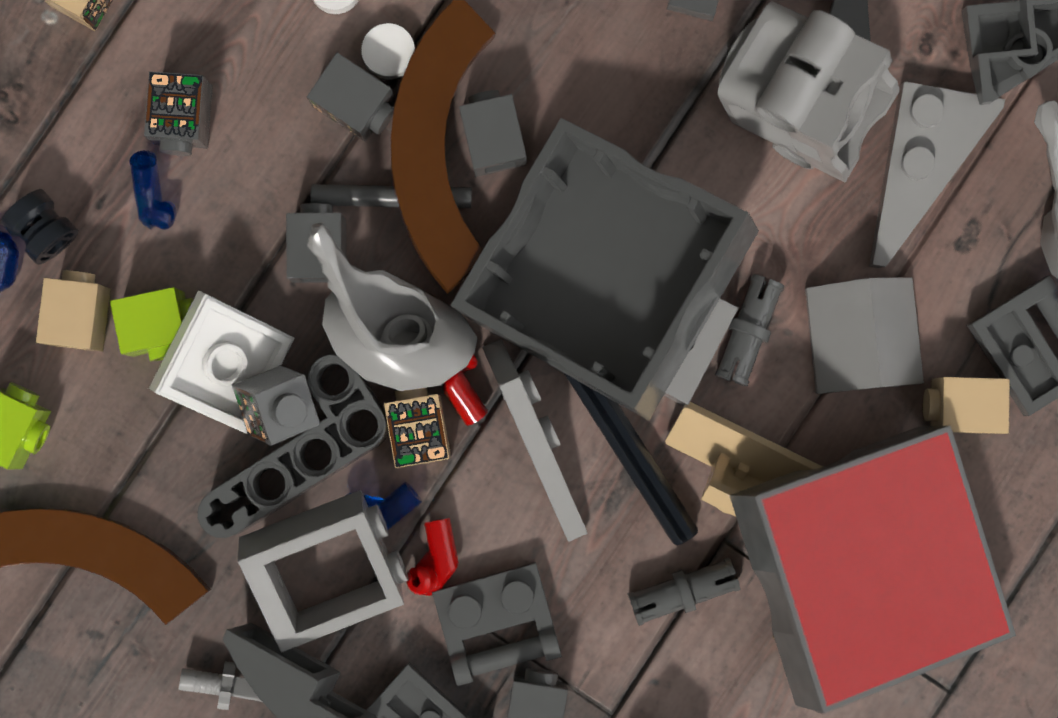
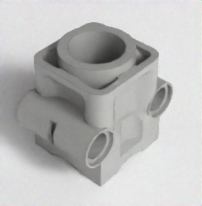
[718,1,900,183]

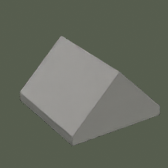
[805,278,924,394]

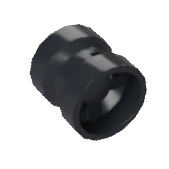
[1,189,79,265]

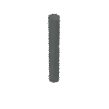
[311,184,472,209]

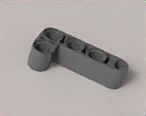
[197,355,389,538]

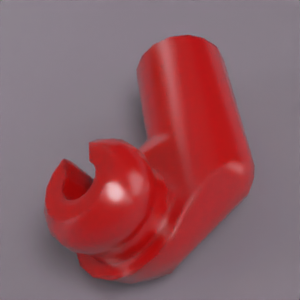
[443,354,488,426]
[406,518,458,596]

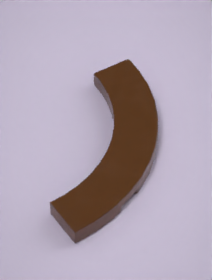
[390,0,495,294]
[0,508,211,625]

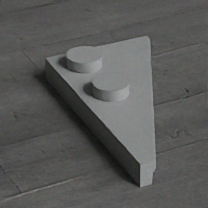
[869,81,1005,268]
[482,339,588,542]

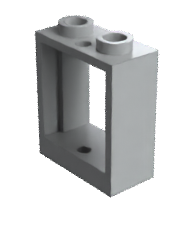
[238,490,409,652]

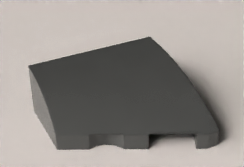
[962,0,1058,105]

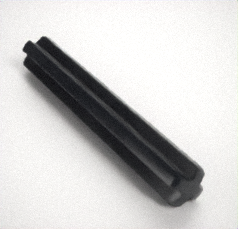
[564,373,698,546]

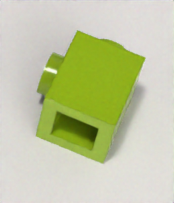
[110,287,193,362]
[0,382,51,470]

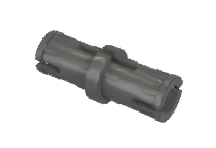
[715,274,785,387]
[627,557,741,626]

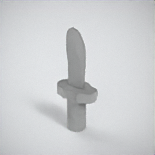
[179,661,262,710]

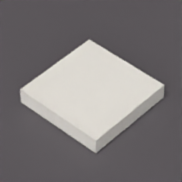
[149,290,295,434]

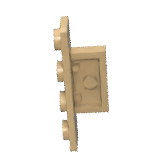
[666,402,822,517]

